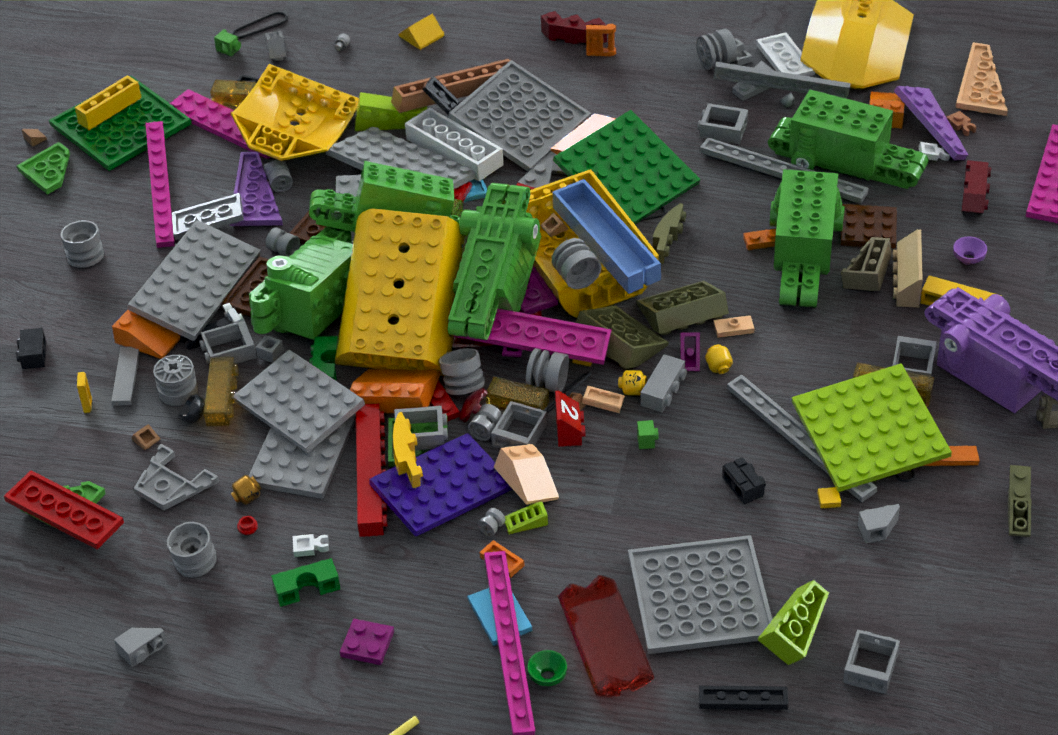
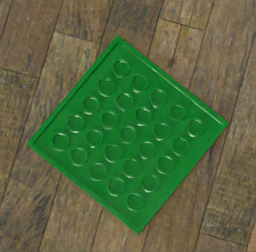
[49,75,191,171]
[553,110,701,224]

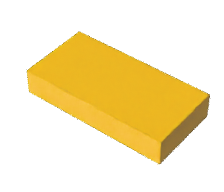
[77,372,92,413]

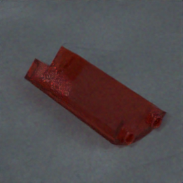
[558,575,655,697]

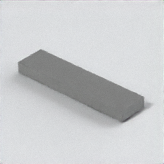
[112,347,140,406]

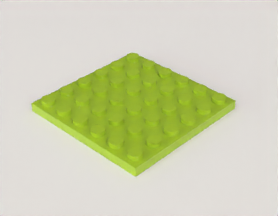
[792,363,952,492]

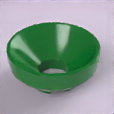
[527,650,567,686]

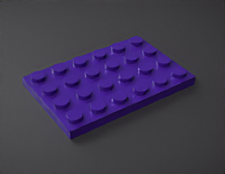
[369,433,513,537]

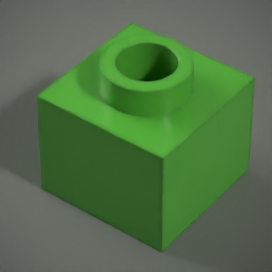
[637,420,658,449]

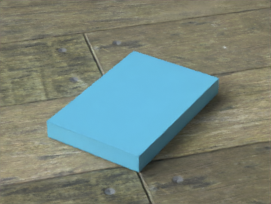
[468,588,532,646]

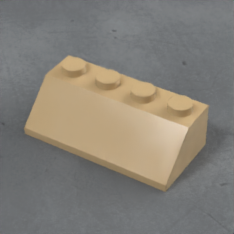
[892,229,923,307]

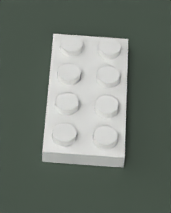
[756,33,815,77]

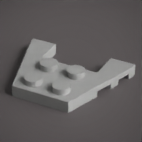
[134,444,219,511]

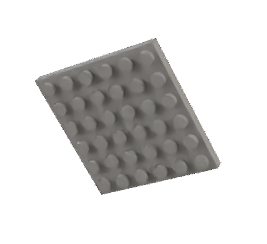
[448,60,591,172]
[628,535,773,654]

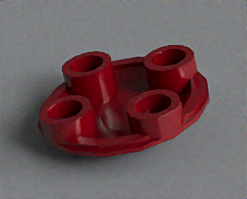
[459,388,488,423]

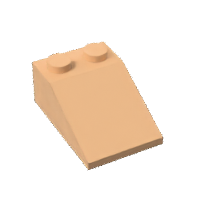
[494,444,559,505]

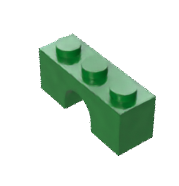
[309,336,338,381]
[271,558,340,607]

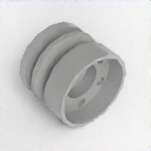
[696,28,737,70]
[60,220,104,268]
[551,238,601,289]
[439,348,485,395]
[526,348,569,393]
[153,355,198,406]
[167,522,217,578]

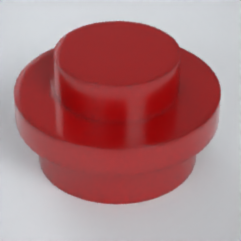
[237,516,258,535]

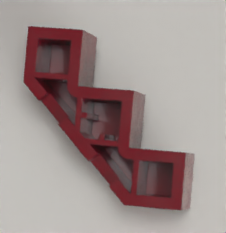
[541,11,607,44]
[961,160,991,214]

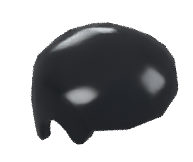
[178,394,205,423]

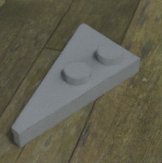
[518,151,554,188]

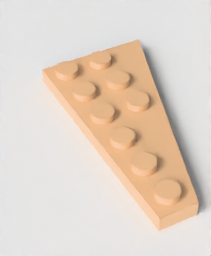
[956,42,1008,116]

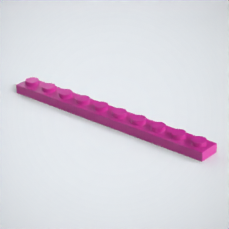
[146,121,175,248]
[484,551,535,735]

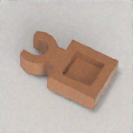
[946,111,976,136]

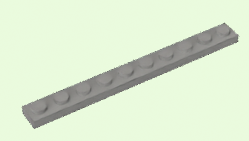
[700,138,869,204]
[727,375,877,502]

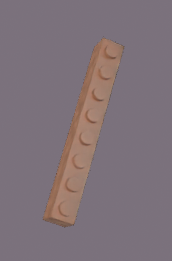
[391,59,510,113]

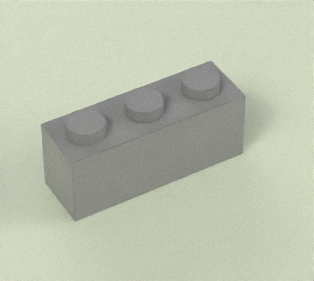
[641,354,687,412]

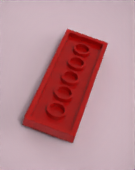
[4,470,124,550]

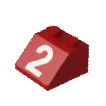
[555,391,586,447]

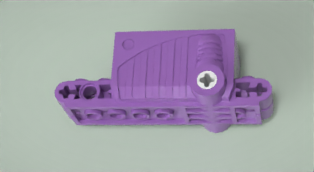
[924,287,1058,414]

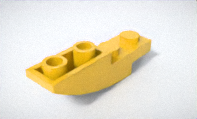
[393,412,423,488]

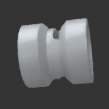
[477,508,506,537]

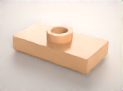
[713,315,755,338]
[582,385,625,413]

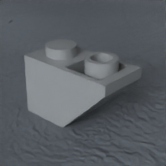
[858,504,900,543]
[114,628,167,667]

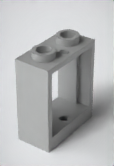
[697,103,748,144]
[199,320,257,370]
[892,336,937,387]
[491,401,547,449]
[394,406,448,450]
[843,630,900,694]

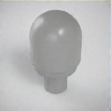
[334,34,350,51]

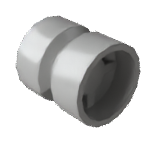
[265,160,293,192]
[265,227,300,257]
[468,404,502,441]

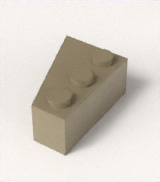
[841,237,892,291]

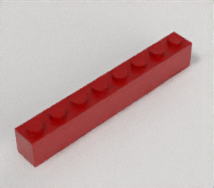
[356,403,387,537]

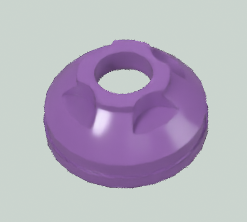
[953,237,987,265]

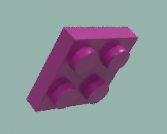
[340,619,394,665]

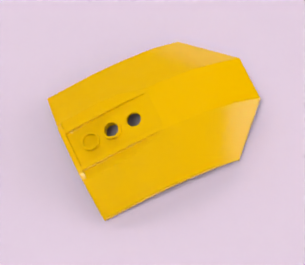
[800,0,914,89]
[230,64,359,161]

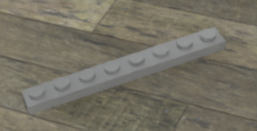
[713,62,850,99]

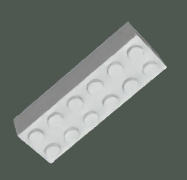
[405,108,504,181]

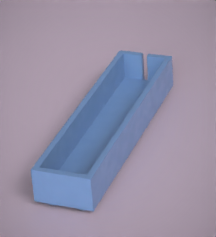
[552,179,661,294]

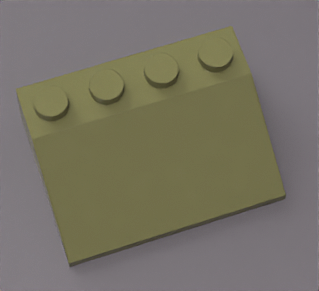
[636,281,729,335]
[576,306,669,369]

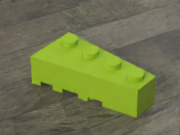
[354,92,427,131]
[757,580,829,665]

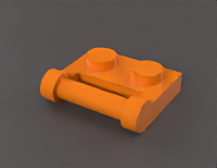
[586,24,616,56]

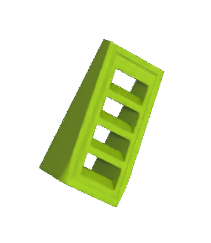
[505,501,548,534]

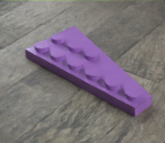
[894,86,968,160]
[230,152,283,226]

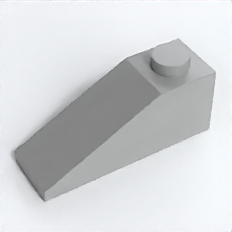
[265,31,286,61]

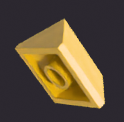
[399,13,444,50]

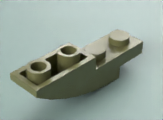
[653,203,686,264]
[1008,465,1031,537]

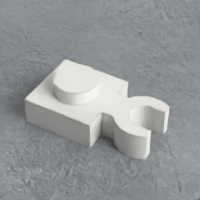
[918,142,950,161]
[222,303,244,323]
[293,534,329,557]

